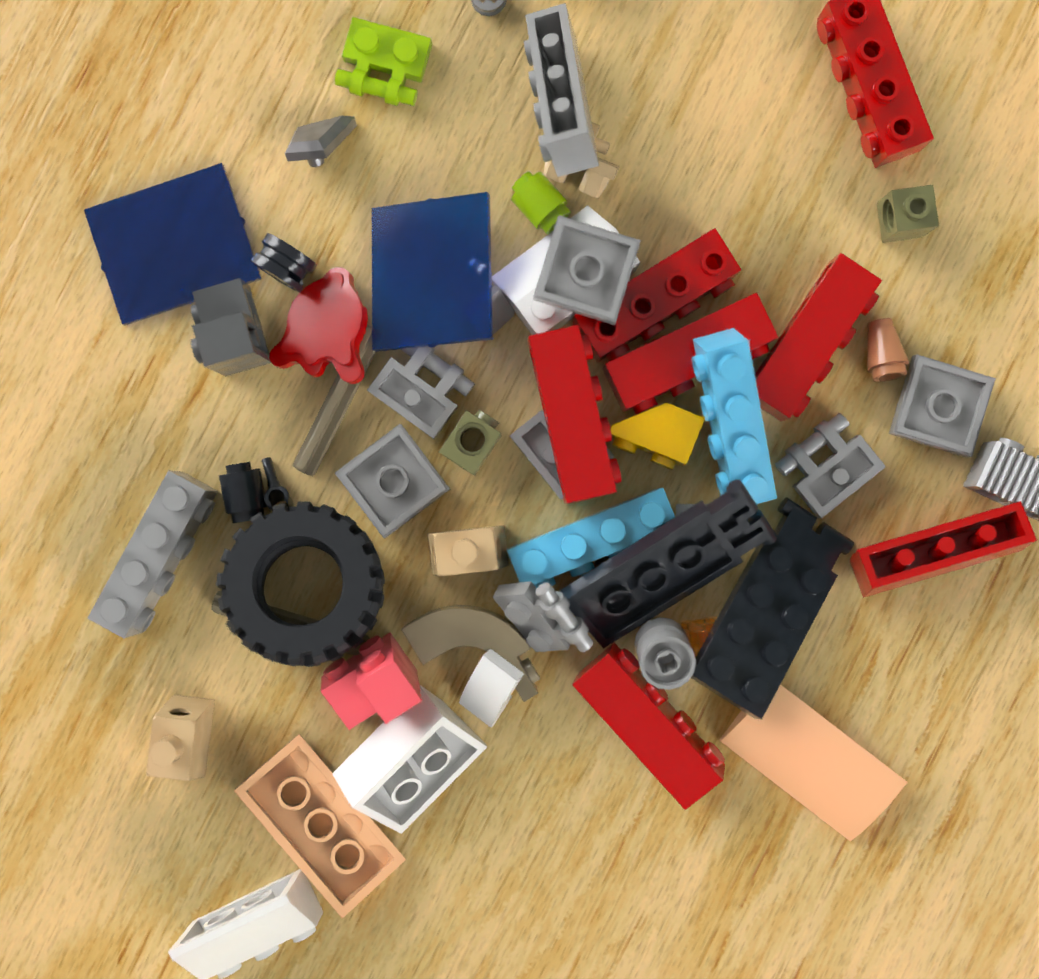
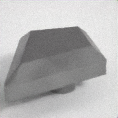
[285,116,357,167]

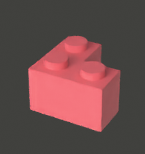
[321,632,422,730]

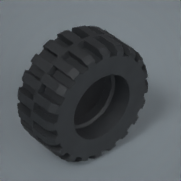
[216,501,385,667]

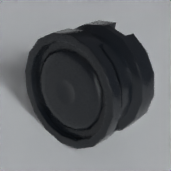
[250,233,317,293]

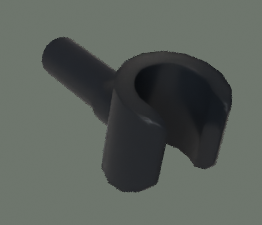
[261,457,294,513]

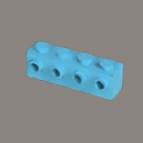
[692,328,777,504]
[507,488,675,588]

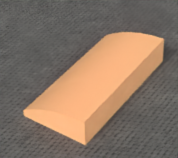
[719,684,908,842]
[234,734,406,919]

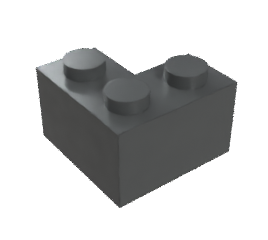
[191,278,271,376]

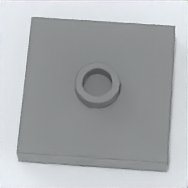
[533,215,641,325]
[889,354,996,458]
[335,423,450,539]

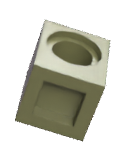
[876,185,939,243]
[439,410,502,476]

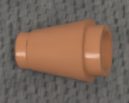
[867,318,909,382]

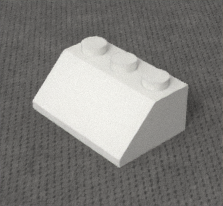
[490,206,640,335]
[332,685,487,834]
[168,869,323,979]

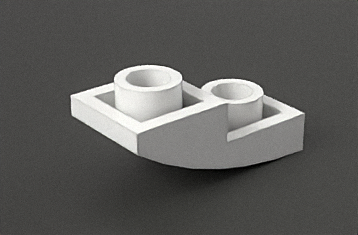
[459,648,524,727]

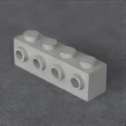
[524,3,599,177]
[87,470,218,639]

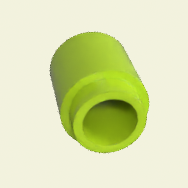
[511,171,571,234]

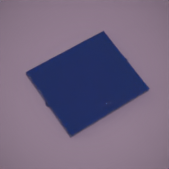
[84,163,262,326]
[372,192,493,352]

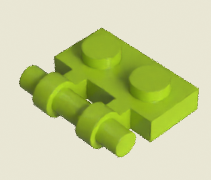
[335,17,432,106]

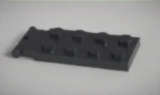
[559,479,777,649]
[691,497,854,720]

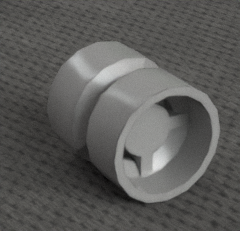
[635,617,696,690]

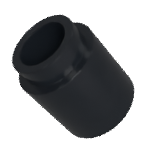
[219,462,267,523]

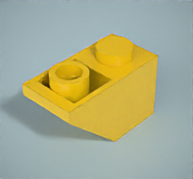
[610,403,705,470]

